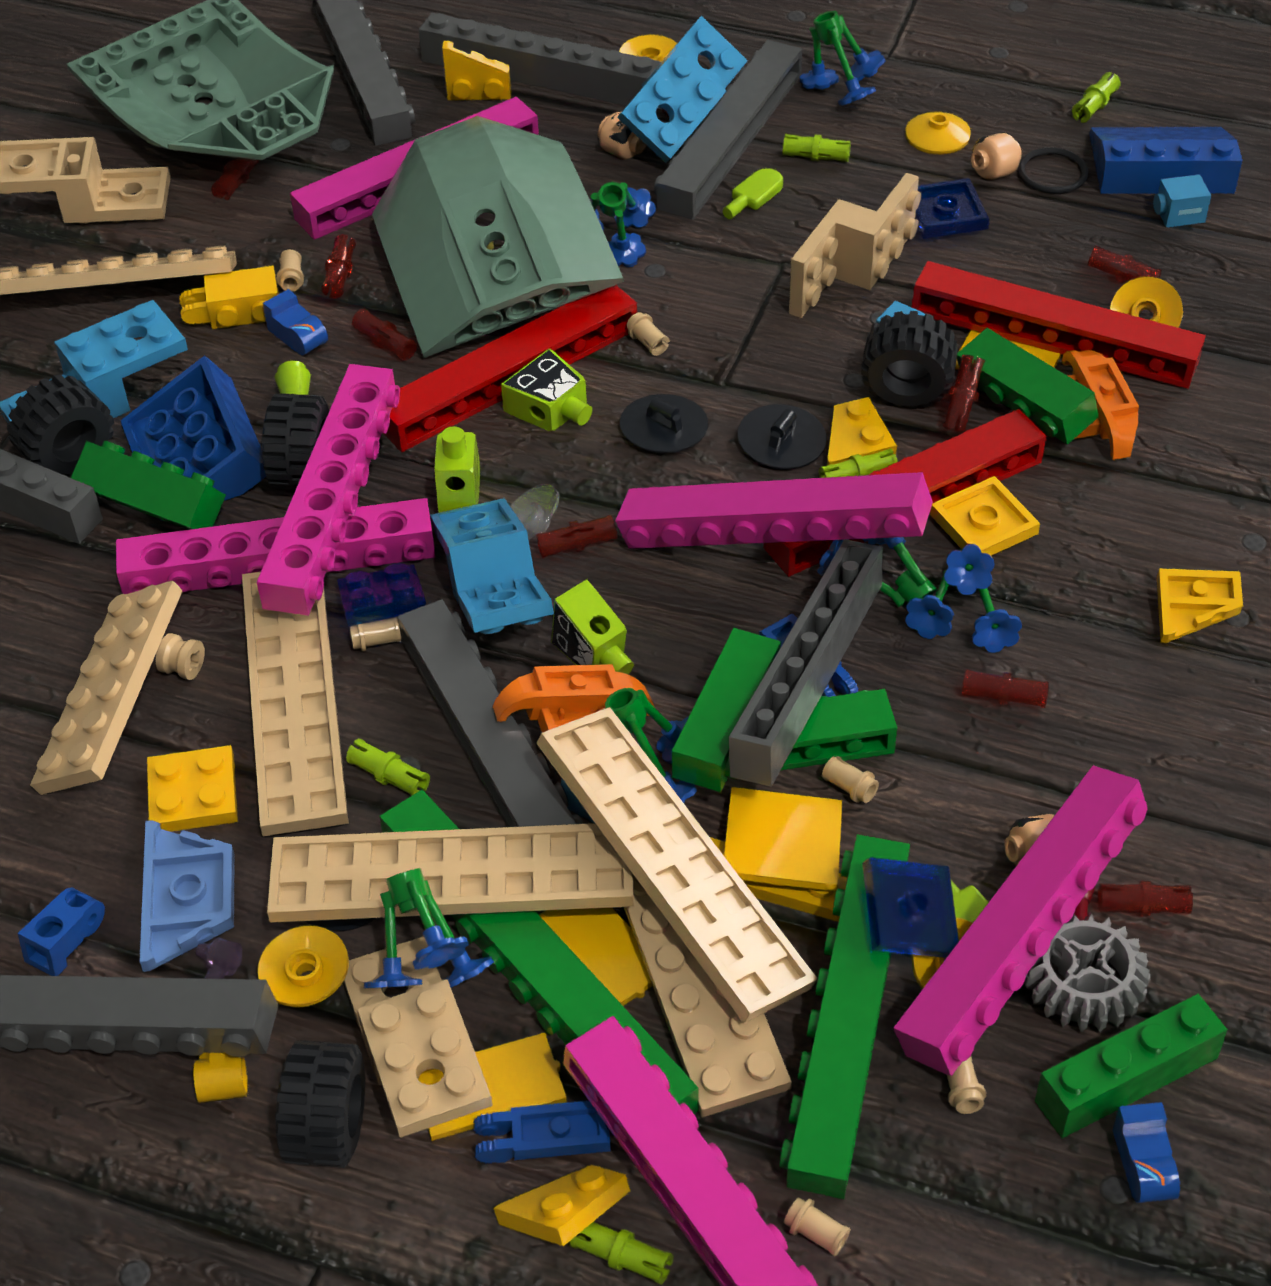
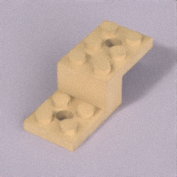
[0,137,171,224]
[789,173,921,318]
[343,936,493,1138]

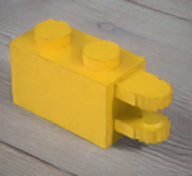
[179,266,279,329]

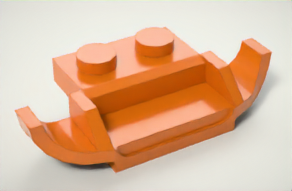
[1062,350,1139,460]
[492,664,655,734]

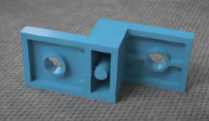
[617,16,748,163]
[0,300,188,423]
[430,498,554,634]

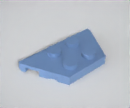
[140,820,235,972]

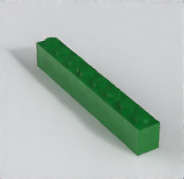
[779,834,910,1199]

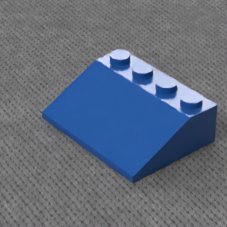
[1089,127,1242,194]
[120,355,266,521]

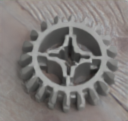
[1024,912,1150,1033]

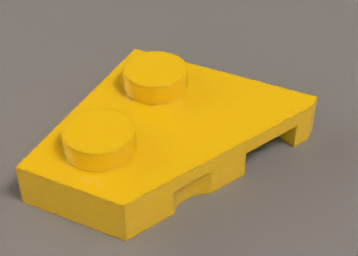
[442,41,511,100]
[827,397,897,465]
[1157,568,1243,643]
[494,1165,630,1246]

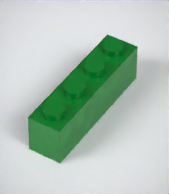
[957,328,1099,445]
[71,440,226,530]
[672,628,781,792]
[730,689,897,778]
[1035,993,1228,1139]

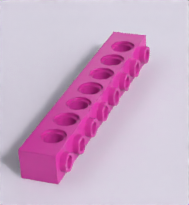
[257,364,400,616]
[116,498,436,594]

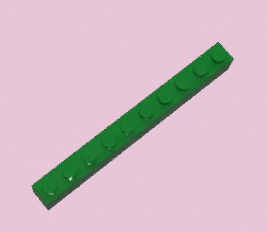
[379,789,699,1114]

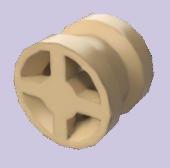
[156,633,205,680]

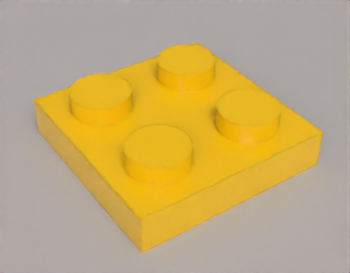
[930,476,1040,556]
[147,745,238,832]

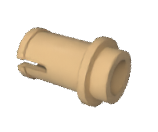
[276,249,304,292]
[627,312,670,356]
[349,616,401,652]
[822,756,879,803]
[947,1056,986,1114]
[784,1197,851,1256]

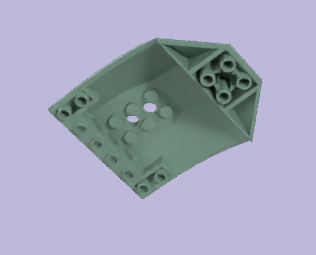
[67,0,334,161]
[372,116,624,358]

